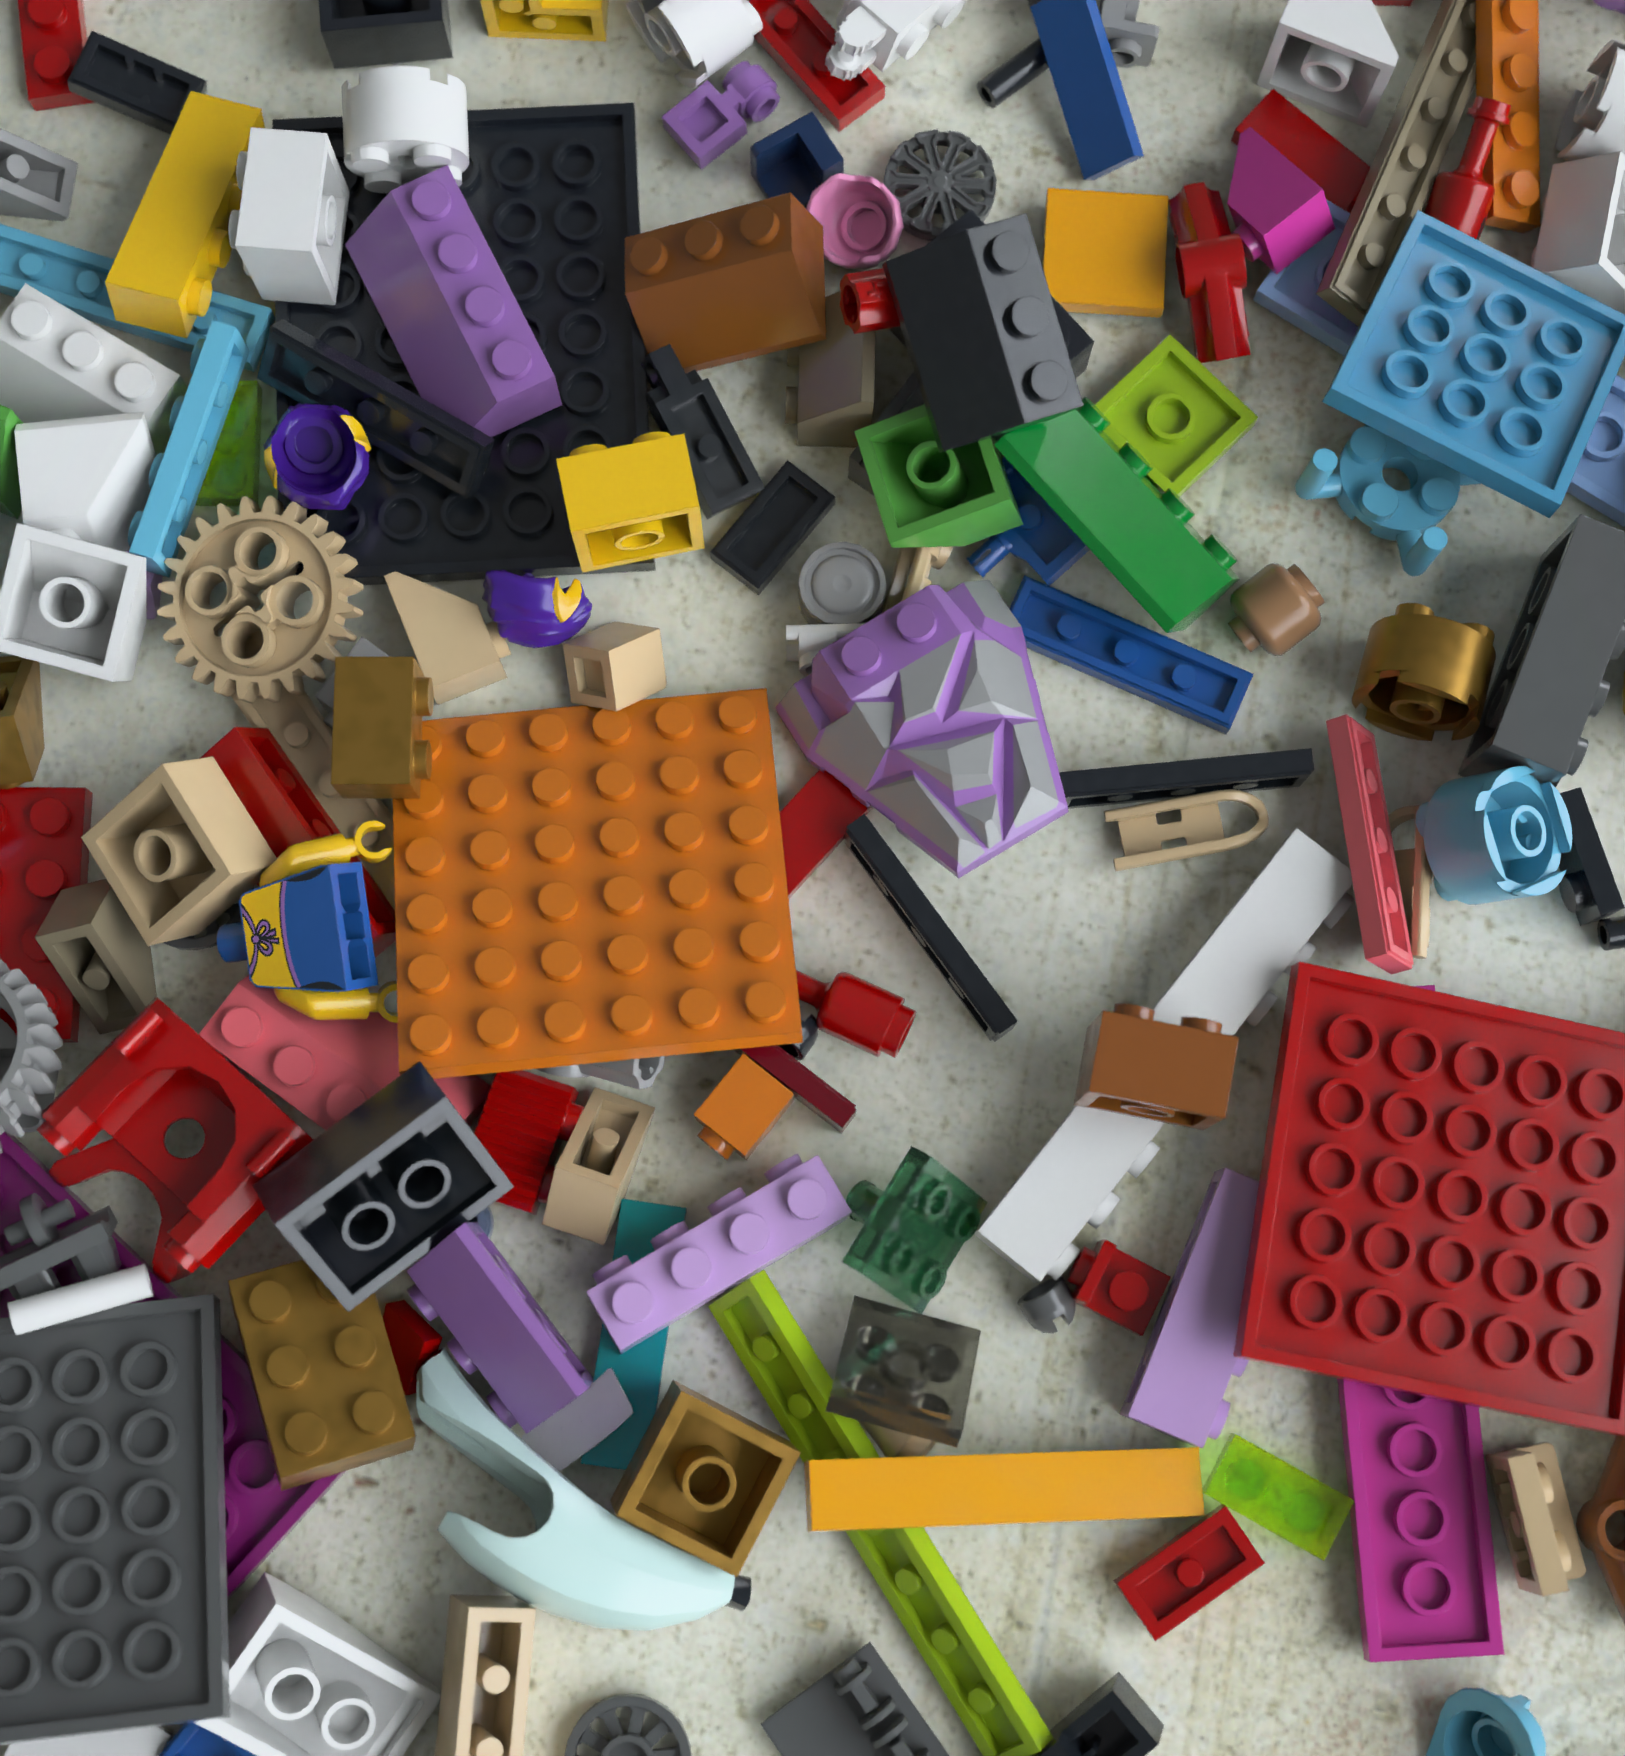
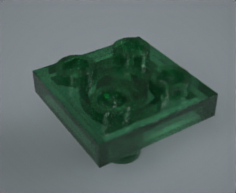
[842,1146,988,1315]

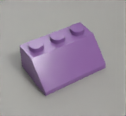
[406,1222,594,1434]

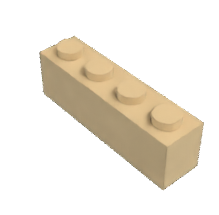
[435,1594,536,1756]

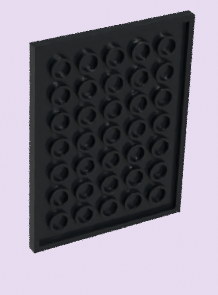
[272,103,656,585]

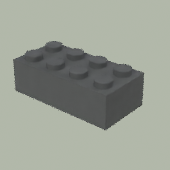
[1458,514,1625,787]

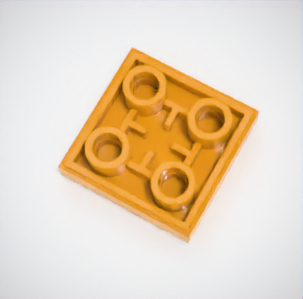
[1042,188,1168,318]

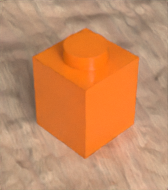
[694,1053,794,1160]

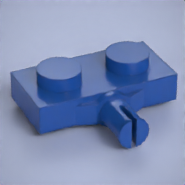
[966,457,1090,586]

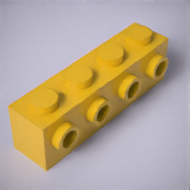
[105,91,265,339]

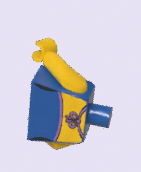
[217,820,398,1023]

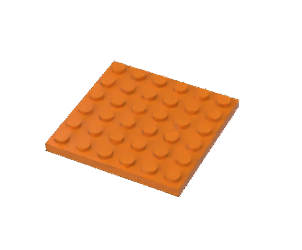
[393,688,803,1079]

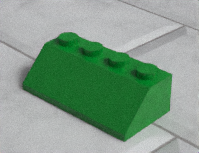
[994,397,1240,633]

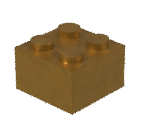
[610,1380,801,1577]

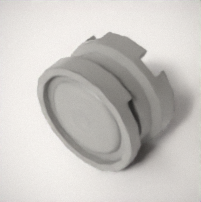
[798,541,886,625]

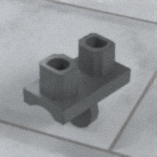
[0,1193,121,1300]

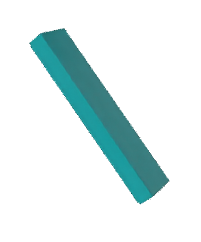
[580,1199,687,1470]

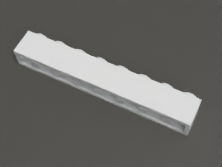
[973,828,1355,1283]

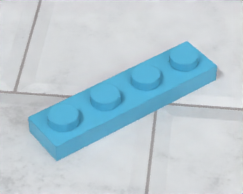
[128,320,250,578]

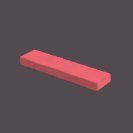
[1326,714,1414,974]

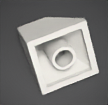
[14,412,156,552]

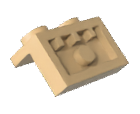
[1485,1442,1586,1597]

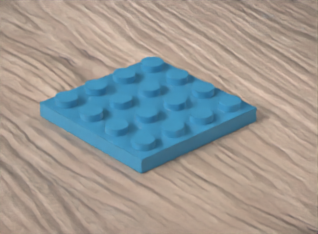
[1322,210,1625,518]

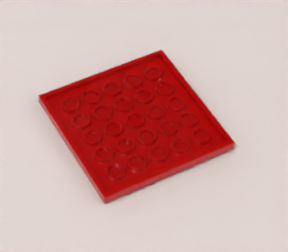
[1233,961,1625,1436]

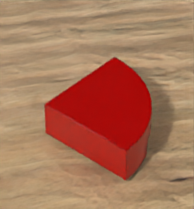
[383,1300,443,1396]

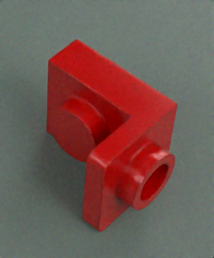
[1066,1239,1171,1336]

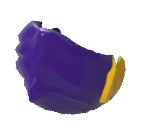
[263,403,371,510]
[482,570,592,648]

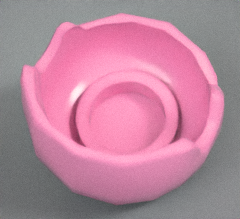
[806,173,904,269]

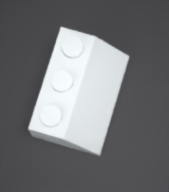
[0,283,188,455]

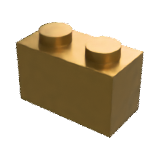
[331,656,434,799]

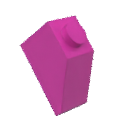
[1227,127,1335,274]

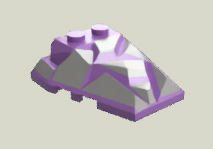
[775,580,1069,879]

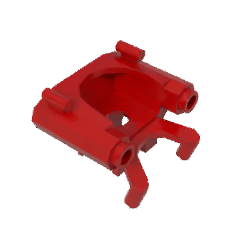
[36,997,314,1283]

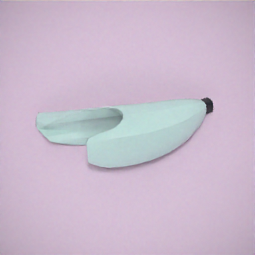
[416,1348,751,1631]

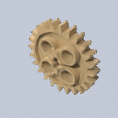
[157,496,364,703]

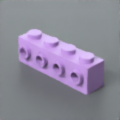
[586,1154,852,1354]

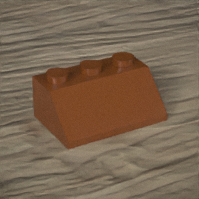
[625,192,826,373]

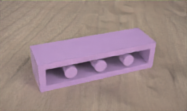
[1119,1167,1259,1448]

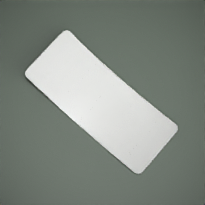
[521,1368,633,1472]

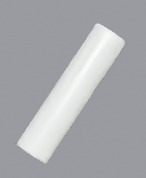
[8,1264,153,1335]

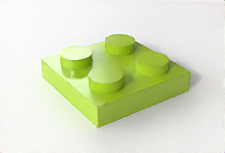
[1095,334,1258,496]

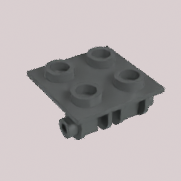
[761,1642,949,1756]

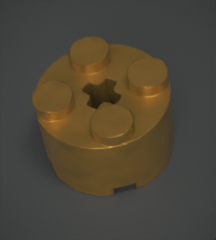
[1352,603,1496,741]

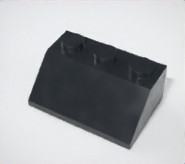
[882,213,1084,453]
[253,1061,514,1312]

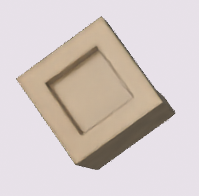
[563,622,667,711]

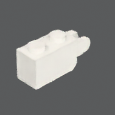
[825,0,966,81]

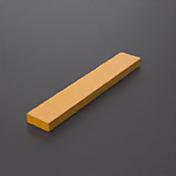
[804,1447,1205,1532]

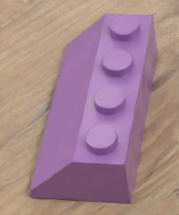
[345,165,562,437]

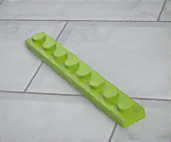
[708,1270,1054,1756]

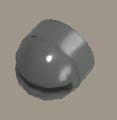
[1017,1276,1076,1333]

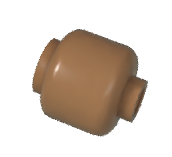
[1228,563,1325,656]

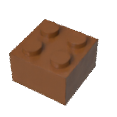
[1073,1003,1239,1130]

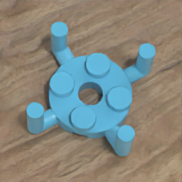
[1295,425,1481,576]

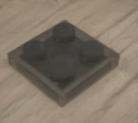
[826,1295,981,1448]

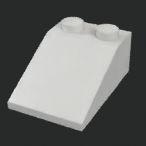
[194,1572,441,1756]

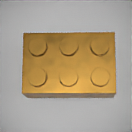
[228,1259,416,1491]

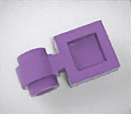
[661,61,780,170]

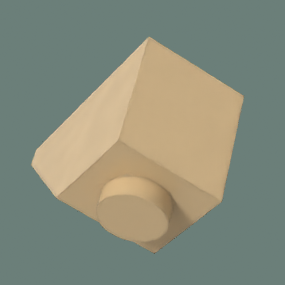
[384,571,511,705]
[542,1087,655,1245]

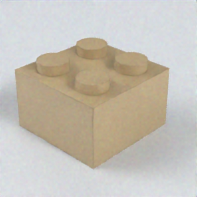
[81,757,277,946]

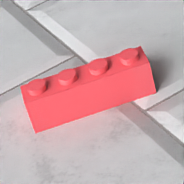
[199,975,492,1130]

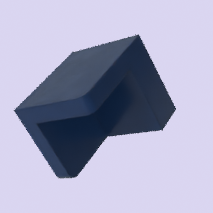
[750,112,844,208]

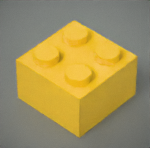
[556,431,705,573]

